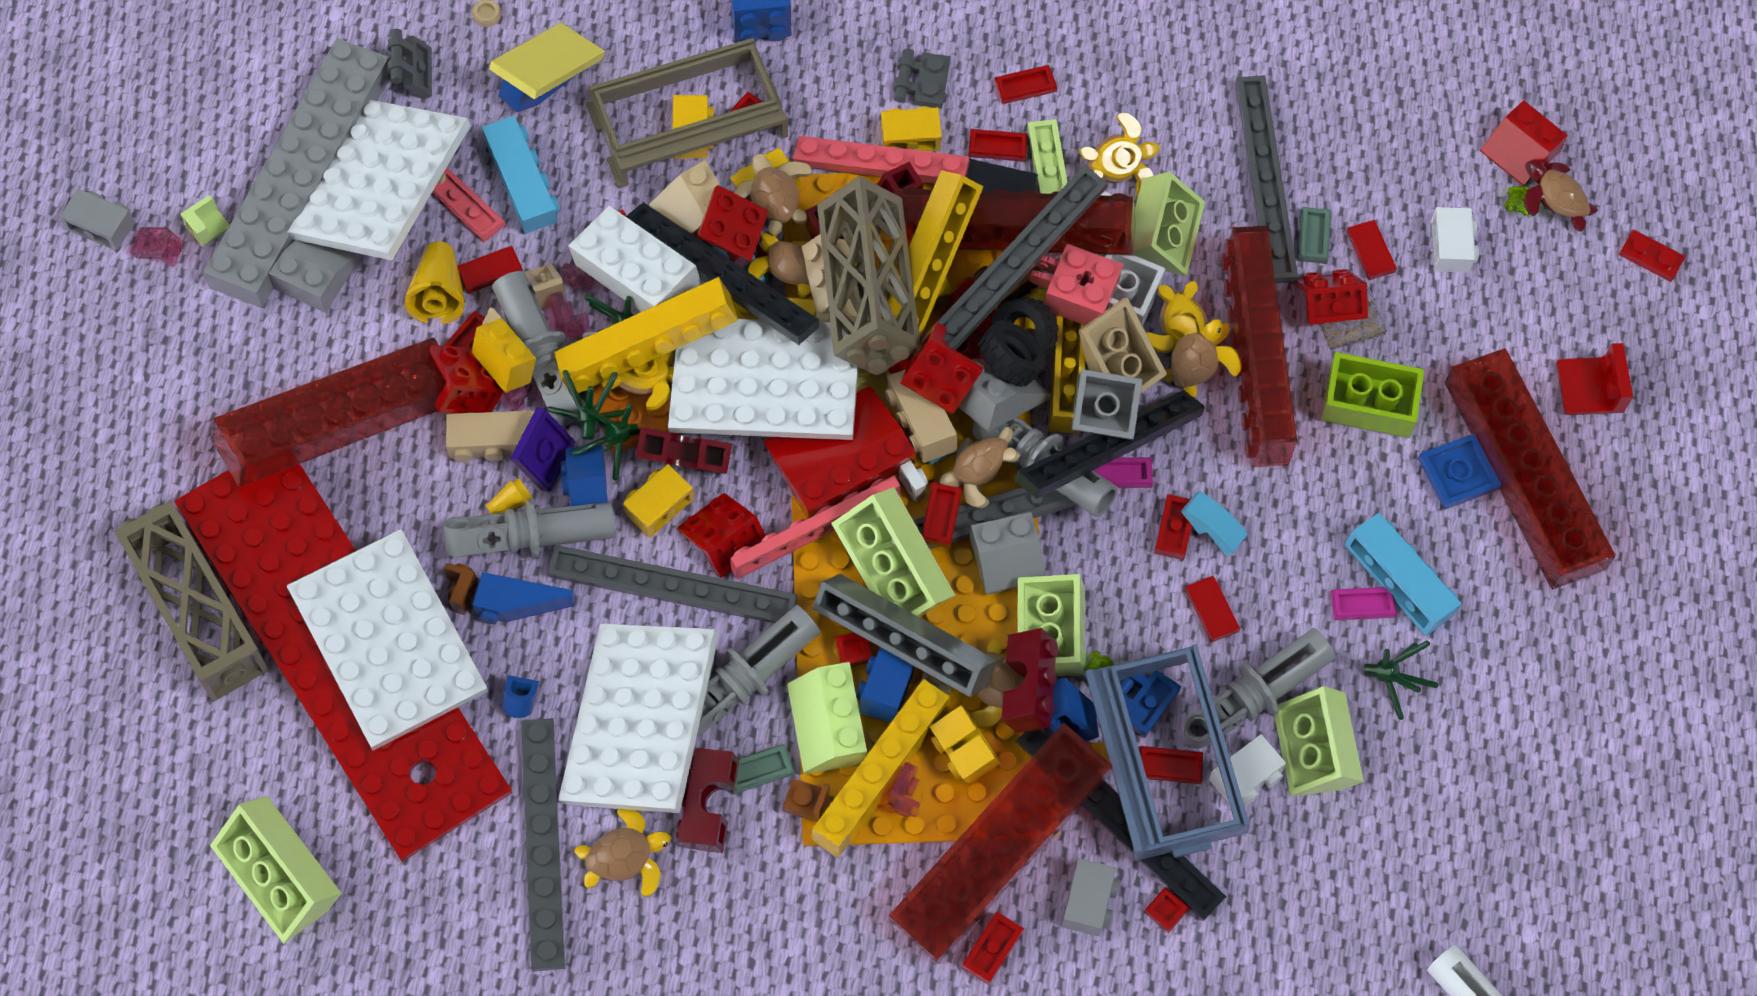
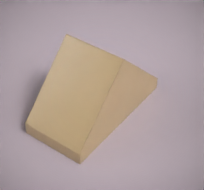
[525,263,566,309]

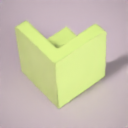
[181,195,230,247]

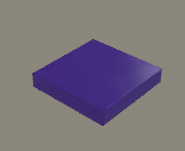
[510,407,576,493]

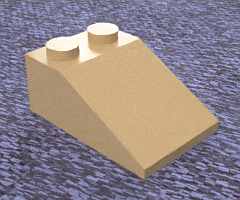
[649,160,721,241]
[1078,298,1167,393]

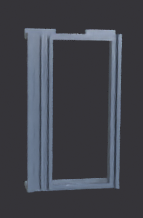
[1083,644,1250,861]

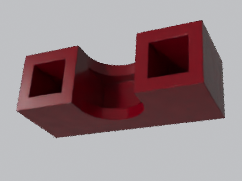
[634,427,732,475]
[1001,628,1058,734]
[676,747,739,853]

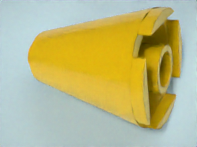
[405,241,465,324]

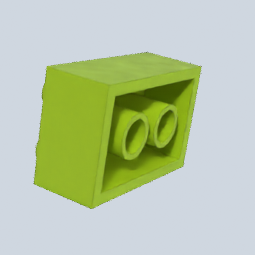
[1320,352,1425,438]

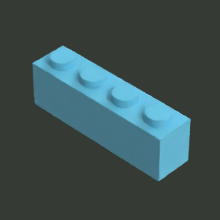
[482,115,560,234]
[1344,513,1462,636]

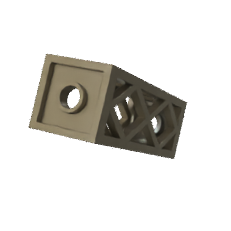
[817,176,921,375]
[114,500,269,702]

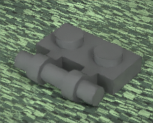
[388,28,432,98]
[893,49,951,109]

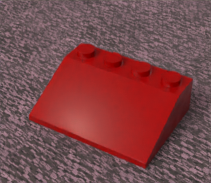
[763,386,916,519]

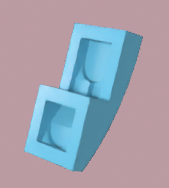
[1181,491,1248,555]

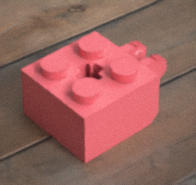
[1028,244,1123,325]

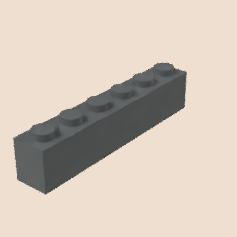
[812,574,997,697]

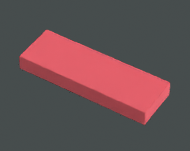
[431,167,506,243]

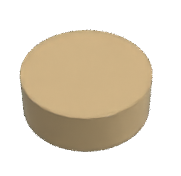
[472,0,501,27]

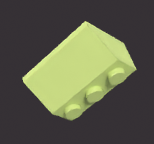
[1124,171,1205,276]
[1018,574,1086,677]
[787,662,867,775]
[1274,686,1364,796]

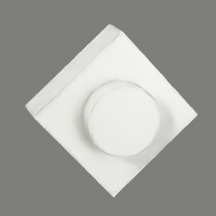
[899,460,928,503]

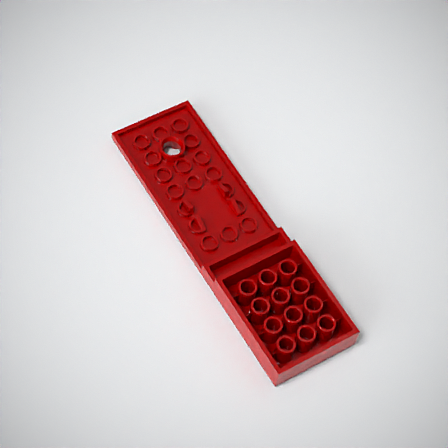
[174,438,513,862]

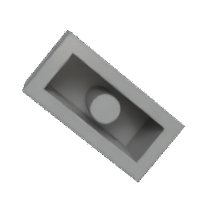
[59,188,135,251]
[1061,858,1120,937]

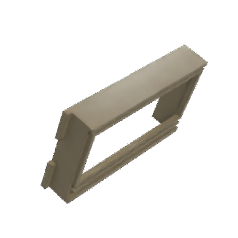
[586,38,788,188]

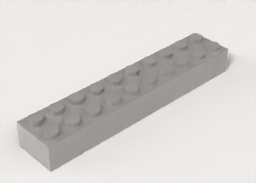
[203,38,391,308]

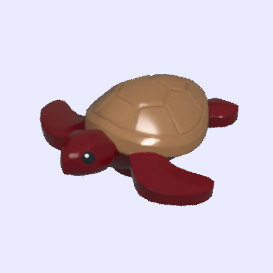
[1523,159,1598,232]

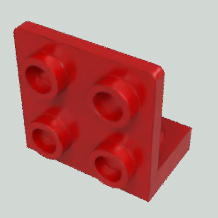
[697,185,768,268]
[1295,269,1368,325]
[900,321,983,413]
[1556,343,1633,415]
[429,345,504,414]
[677,493,766,578]

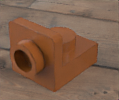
[444,563,478,615]
[783,779,834,822]

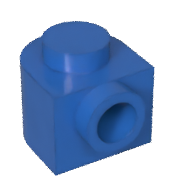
[502,675,539,718]

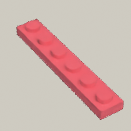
[793,136,970,183]
[730,476,900,580]

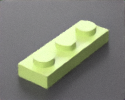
[1027,119,1068,203]

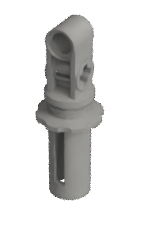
[492,271,585,427]
[972,417,1118,517]
[443,499,615,558]
[696,605,821,738]
[1184,628,1336,749]

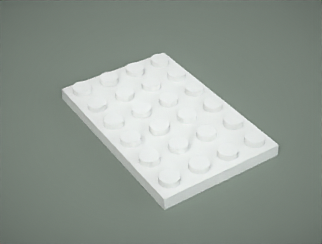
[287,100,471,260]
[668,319,858,440]
[287,529,488,751]
[558,624,719,813]

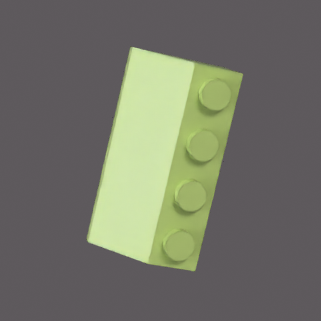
[831,487,955,617]
[210,796,342,944]

